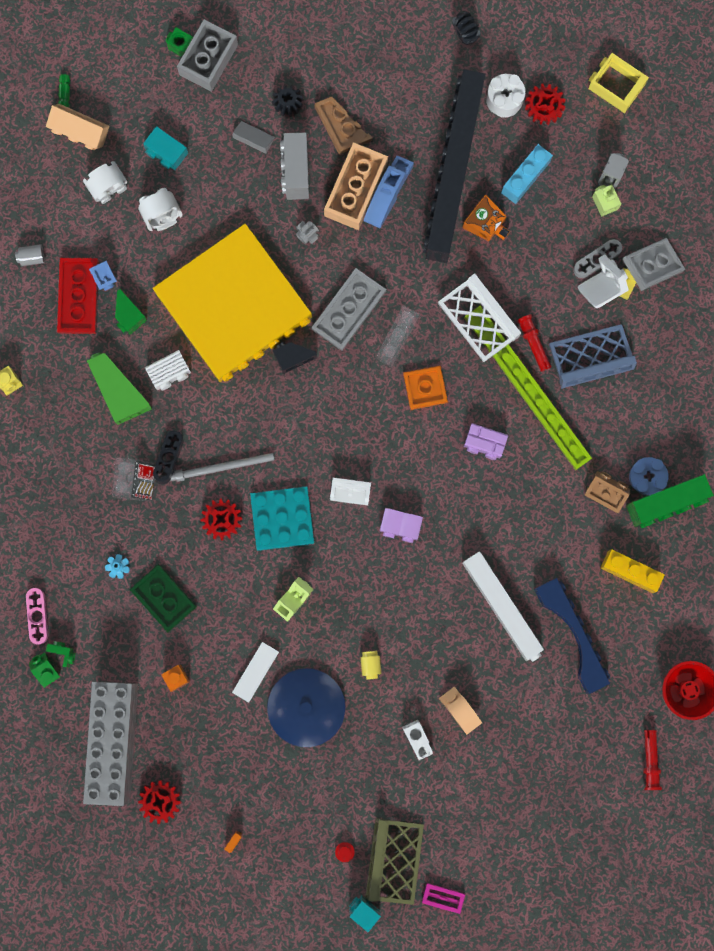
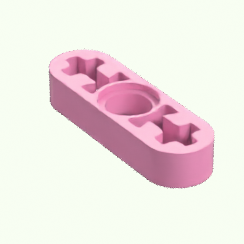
[26,588,48,644]

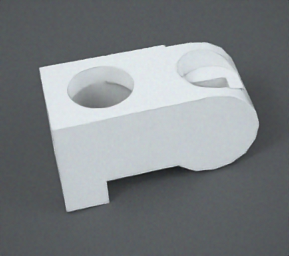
[402,720,433,760]

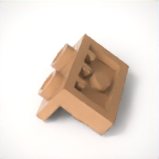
[584,471,630,513]

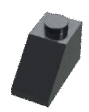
[273,342,317,374]

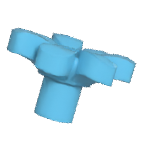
[105,554,130,579]

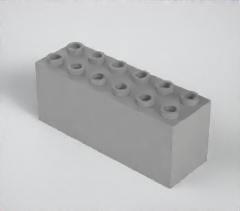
[83,681,138,806]

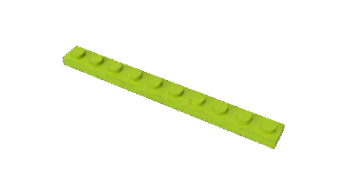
[464,306,592,470]

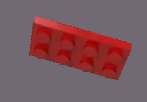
[57,258,99,334]

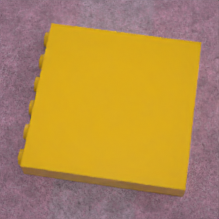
[152,224,312,382]

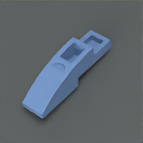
[364,156,414,228]

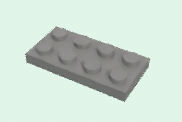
[311,268,386,351]

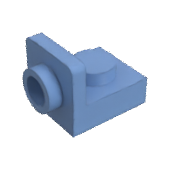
[89,261,117,291]

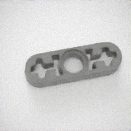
[573,239,622,278]

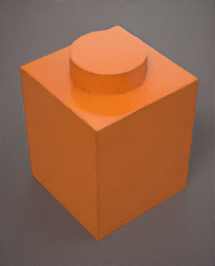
[161,665,190,692]

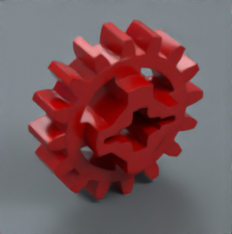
[525,84,566,125]
[200,498,243,541]
[138,780,182,824]

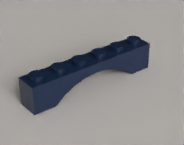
[534,578,610,694]

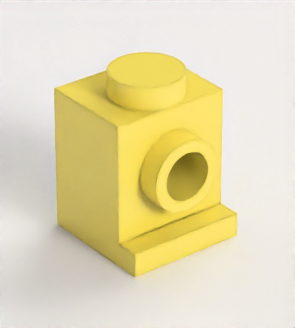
[0,366,23,395]

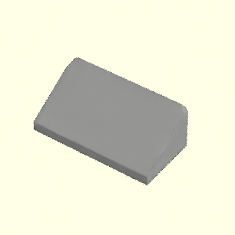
[233,121,275,154]

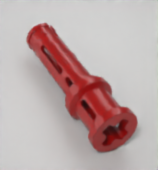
[516,314,552,372]
[643,730,662,790]

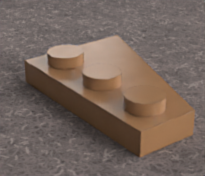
[314,97,373,154]

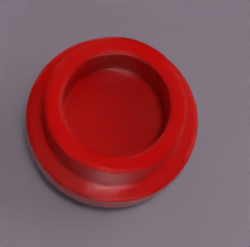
[335,842,355,862]

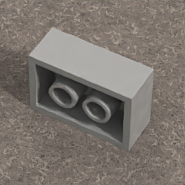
[177,19,238,92]
[280,133,309,200]

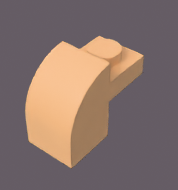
[439,687,482,735]

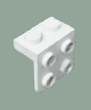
[578,255,629,308]

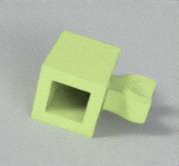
[592,184,621,217]

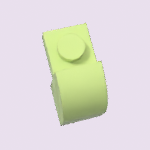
[273,577,313,622]

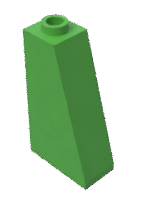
[87,353,152,425]

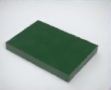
[129,564,197,633]

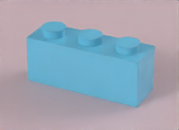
[501,144,553,204]

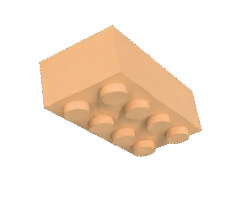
[324,142,388,230]

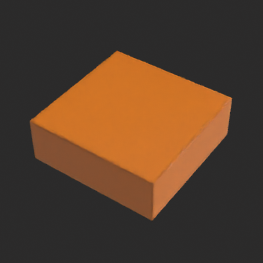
[224,831,242,853]

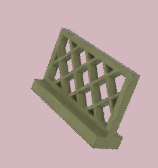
[365,818,424,905]

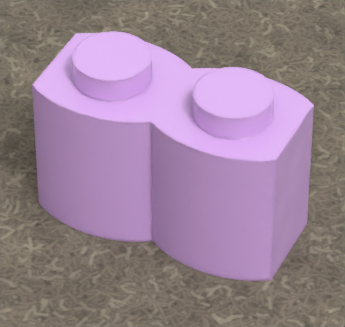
[380,508,423,543]

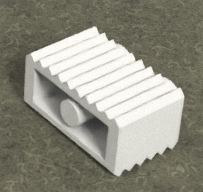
[145,350,191,390]

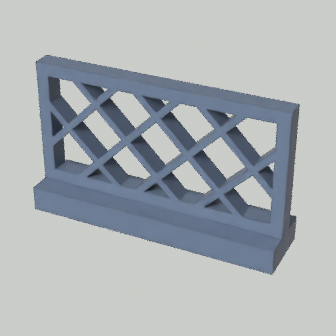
[549,324,637,388]

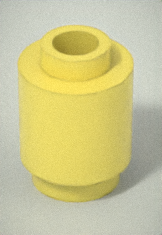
[360,651,382,680]

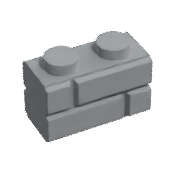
[598,153,629,189]

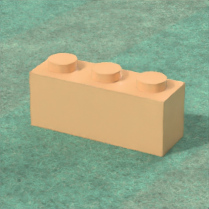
[46,104,109,150]

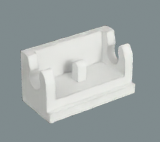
[330,478,371,506]

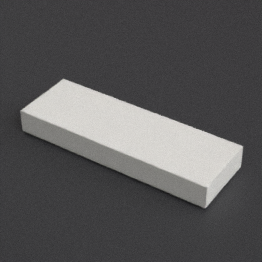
[232,642,279,702]

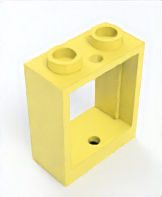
[588,53,649,113]

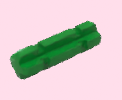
[58,74,70,108]

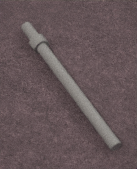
[160,453,274,482]

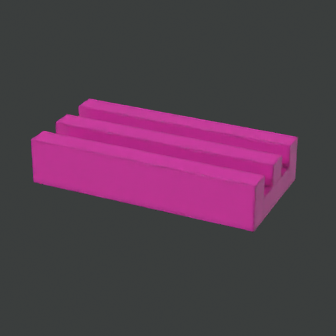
[422,883,465,914]

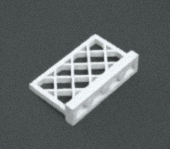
[438,274,521,362]

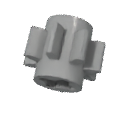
[296,221,319,244]

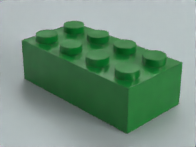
[626,474,714,529]

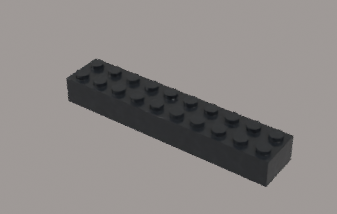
[423,69,486,263]

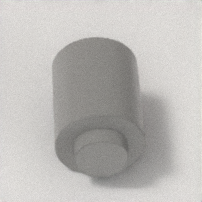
[15,244,45,266]

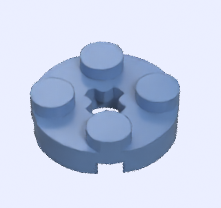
[629,457,668,496]

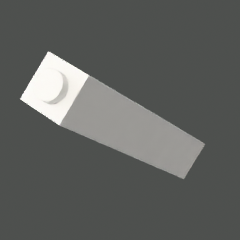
[462,551,544,662]

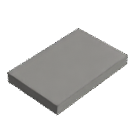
[623,238,685,291]

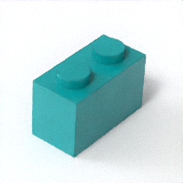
[143,126,188,170]
[349,895,381,932]

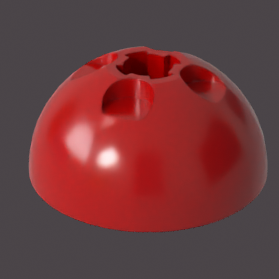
[662,661,714,720]

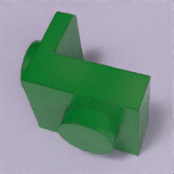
[46,641,75,668]
[29,653,60,688]

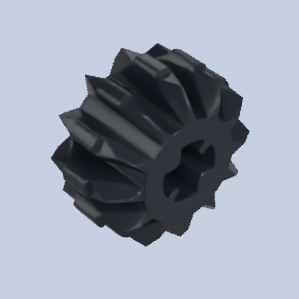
[452,11,480,45]
[272,84,303,117]

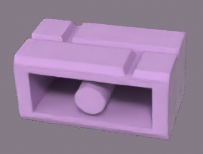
[464,423,508,460]

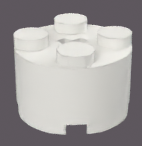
[486,74,525,117]
[83,161,127,204]
[138,188,182,231]

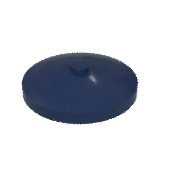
[267,668,345,747]

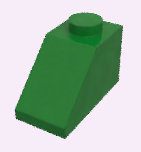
[115,289,147,335]

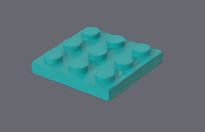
[250,487,314,551]

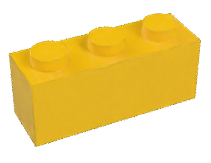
[601,549,665,593]

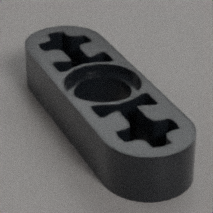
[153,430,184,485]

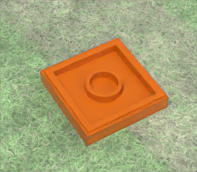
[403,366,448,410]

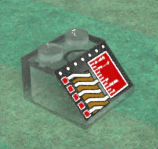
[112,458,156,502]

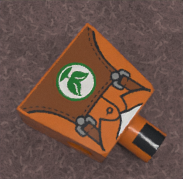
[463,195,510,241]

